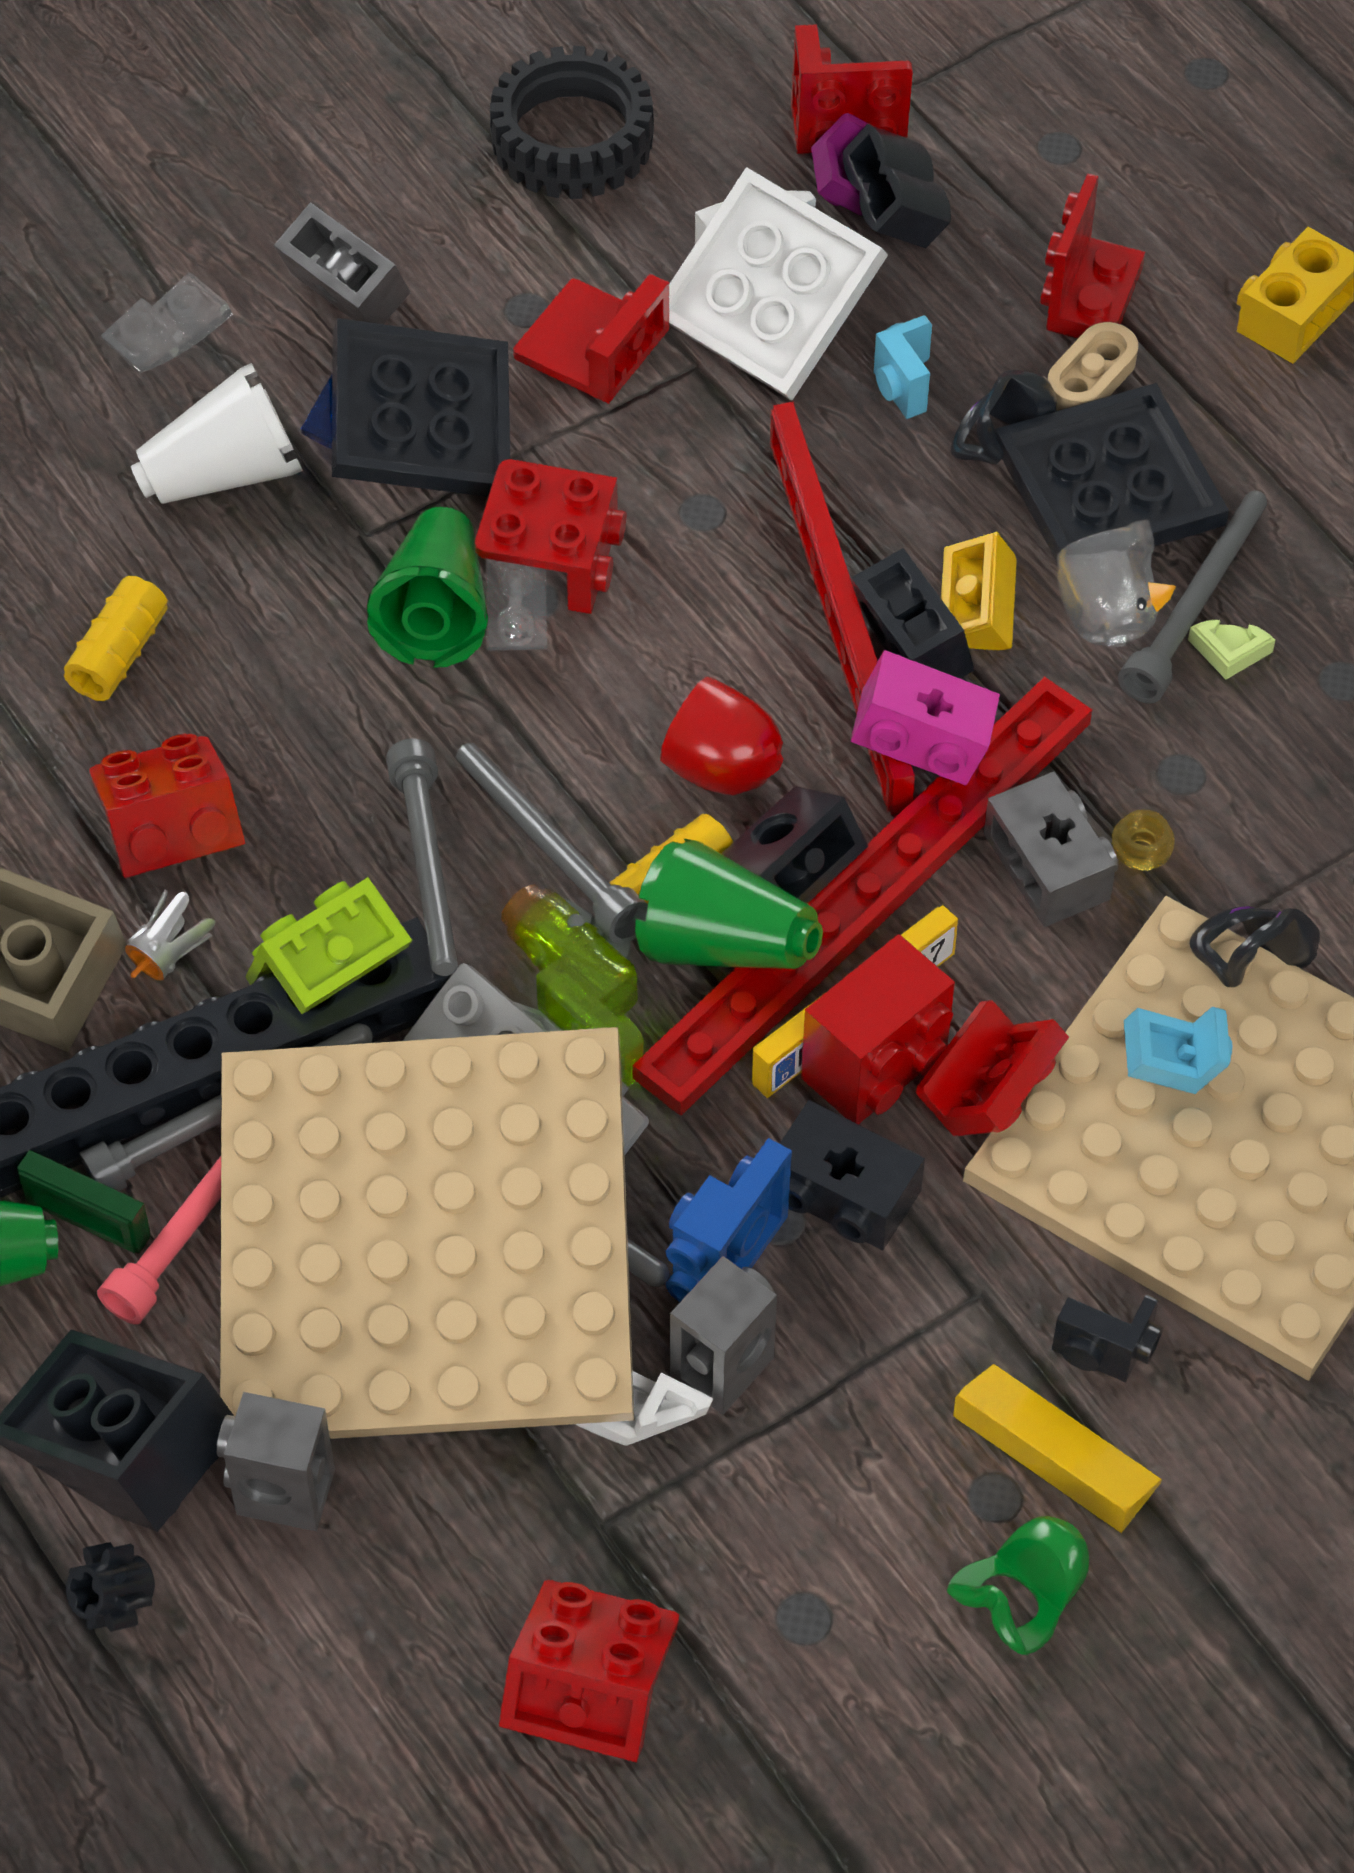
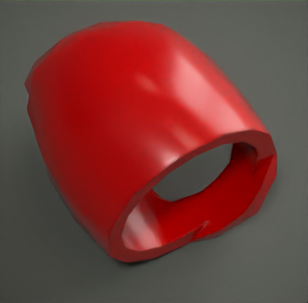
[660,677,784,796]

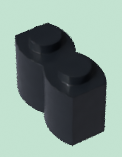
[843,124,951,249]

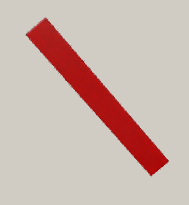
[770,402,915,816]

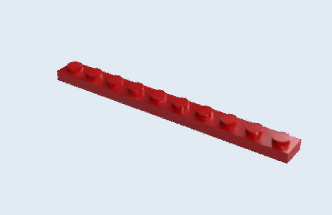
[632,677,1093,1116]

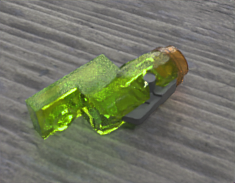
[501,884,644,1087]

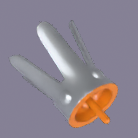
[125,890,216,981]

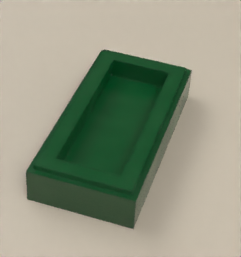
[17,1150,151,1253]

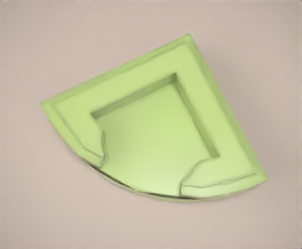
[1188,620,1275,680]

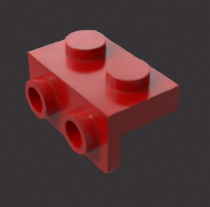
[916,1000,1069,1136]

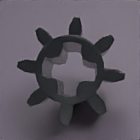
[66,1542,155,1632]

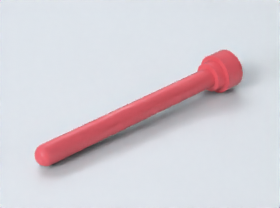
[97,1156,221,1324]

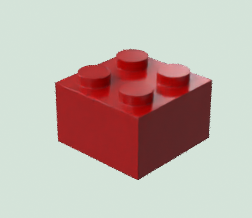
[801,934,955,1125]

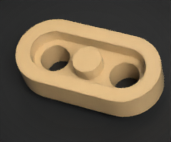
[1048,322,1138,411]

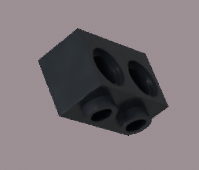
[851,548,975,679]

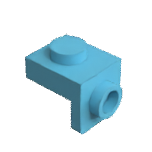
[874,316,932,419]
[1124,1007,1232,1094]

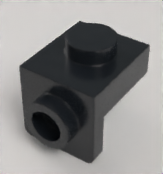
[1051,1294,1164,1383]

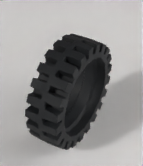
[490,46,654,199]

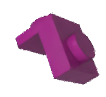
[811,113,868,216]

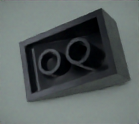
[0,1329,234,1532]

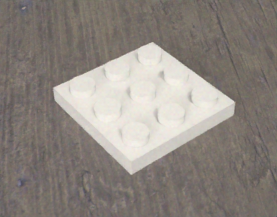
[669,167,888,401]

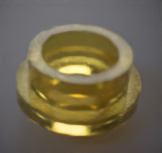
[1111,809,1175,870]

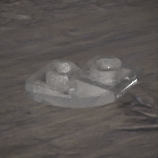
[101,272,233,373]

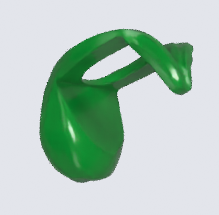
[947,1516,1089,1655]

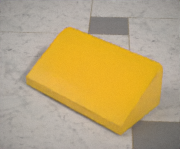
[941,532,1017,650]

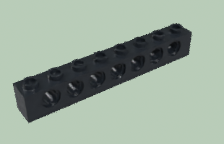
[0,917,450,1198]

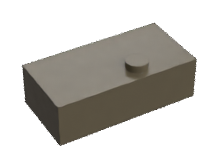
[0,867,127,1052]

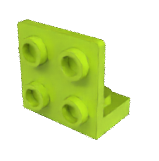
[245,877,412,1014]

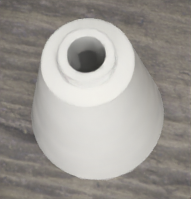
[131,363,303,504]

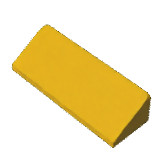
[953,1364,1162,1533]

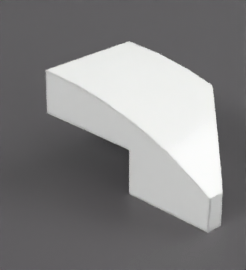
[575,1371,713,1446]

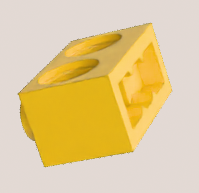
[1237,227,1354,364]

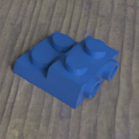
[666,1138,792,1302]

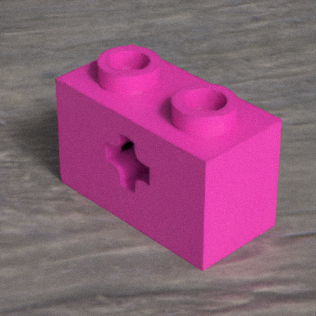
[850,650,1000,785]

